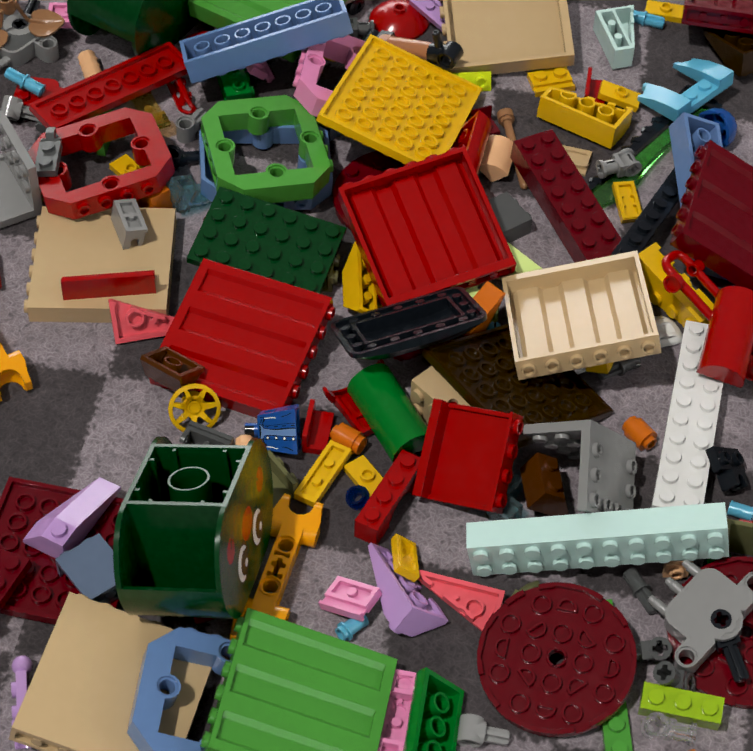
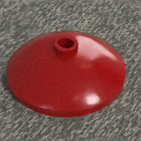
[369,0,429,39]

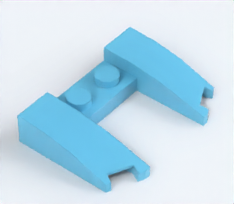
[637,58,734,122]

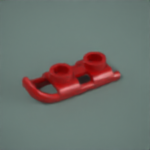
[167,77,197,114]

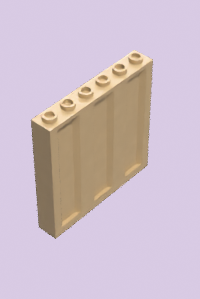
[501,250,662,380]

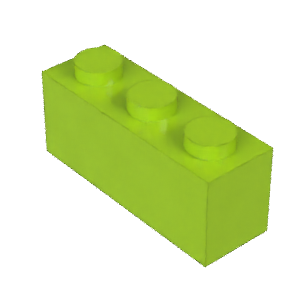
[638,682,725,731]

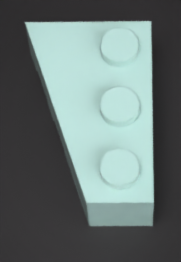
[593,5,635,69]

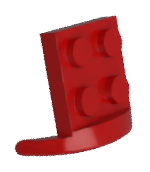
[322,359,385,437]

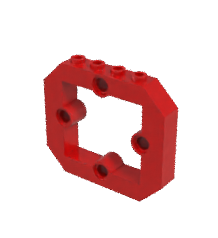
[27,107,175,220]

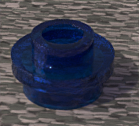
[346,485,370,510]

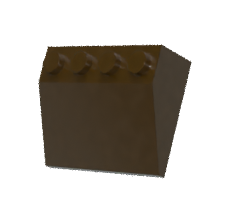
[703,28,753,77]

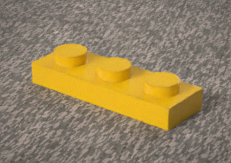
[293,440,352,507]

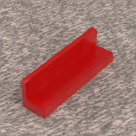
[61,270,156,300]

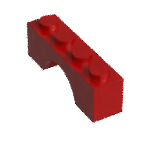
[354,449,420,545]

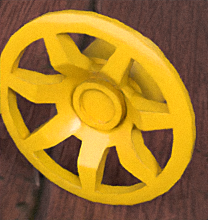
[168,383,221,432]

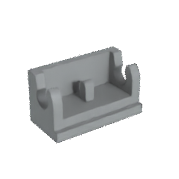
[111,198,148,249]

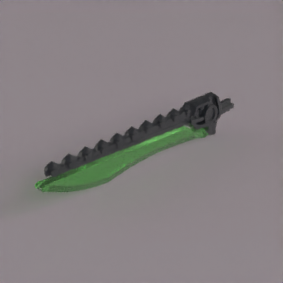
[588,84,722,208]

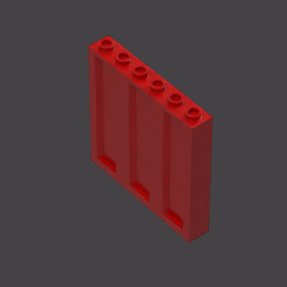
[337,147,516,307]
[148,258,336,418]

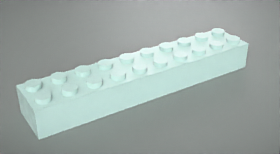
[466,502,729,577]

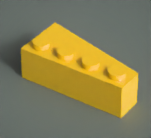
[536,86,634,149]
[638,242,714,328]

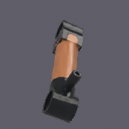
[361,29,464,70]

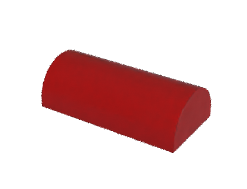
[452,110,492,175]
[696,286,753,388]

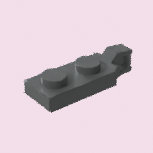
[35,127,63,177]

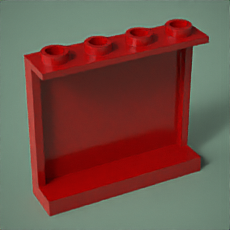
[412,398,524,514]

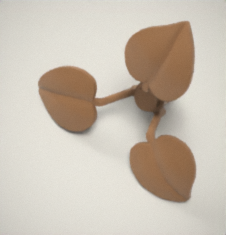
[0,0,65,49]

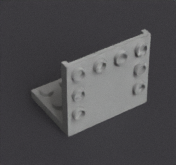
[0,111,43,229]
[523,420,637,513]

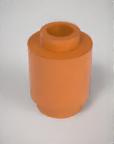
[622,416,657,451]
[330,422,367,455]

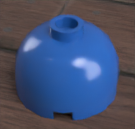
[699,108,737,148]

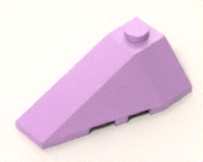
[23,477,121,558]
[368,543,448,637]

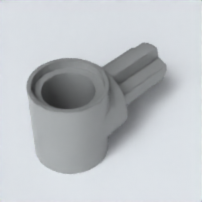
[0,95,39,122]
[175,108,206,144]
[457,714,510,748]

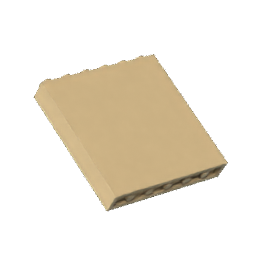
[438,0,575,75]
[24,206,177,323]
[9,592,212,751]

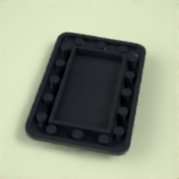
[331,287,487,360]

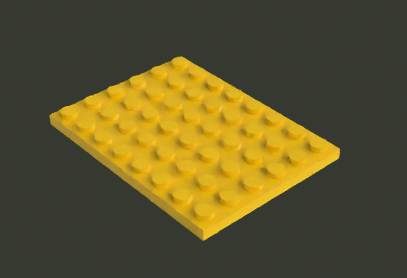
[316,34,483,165]

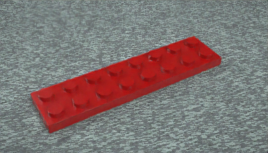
[29,42,188,129]

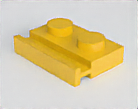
[527,66,575,97]

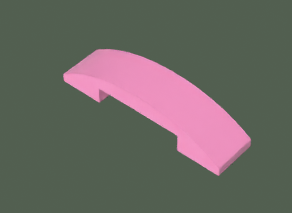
[378,669,416,751]

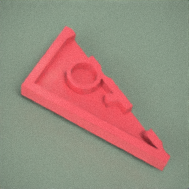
[108,299,174,344]
[417,569,505,632]

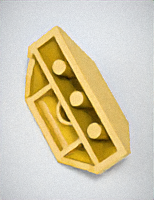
[342,242,382,313]

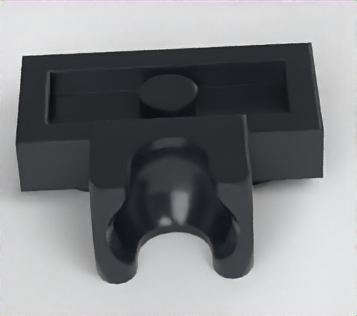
[705,446,749,493]

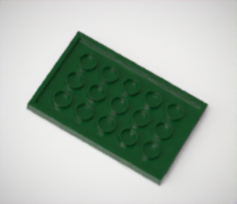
[187,187,347,294]

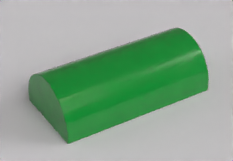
[347,363,427,462]
[403,667,464,751]

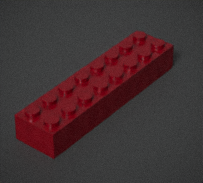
[510,129,622,263]

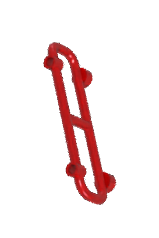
[661,250,753,381]

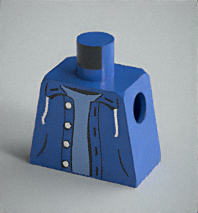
[244,404,301,455]

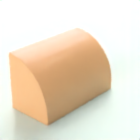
[480,135,513,182]

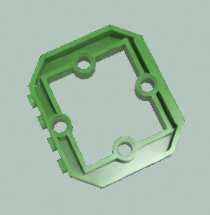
[201,95,333,203]

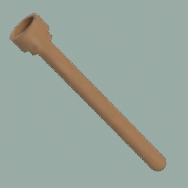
[497,108,528,190]

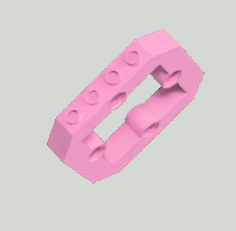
[292,35,366,117]

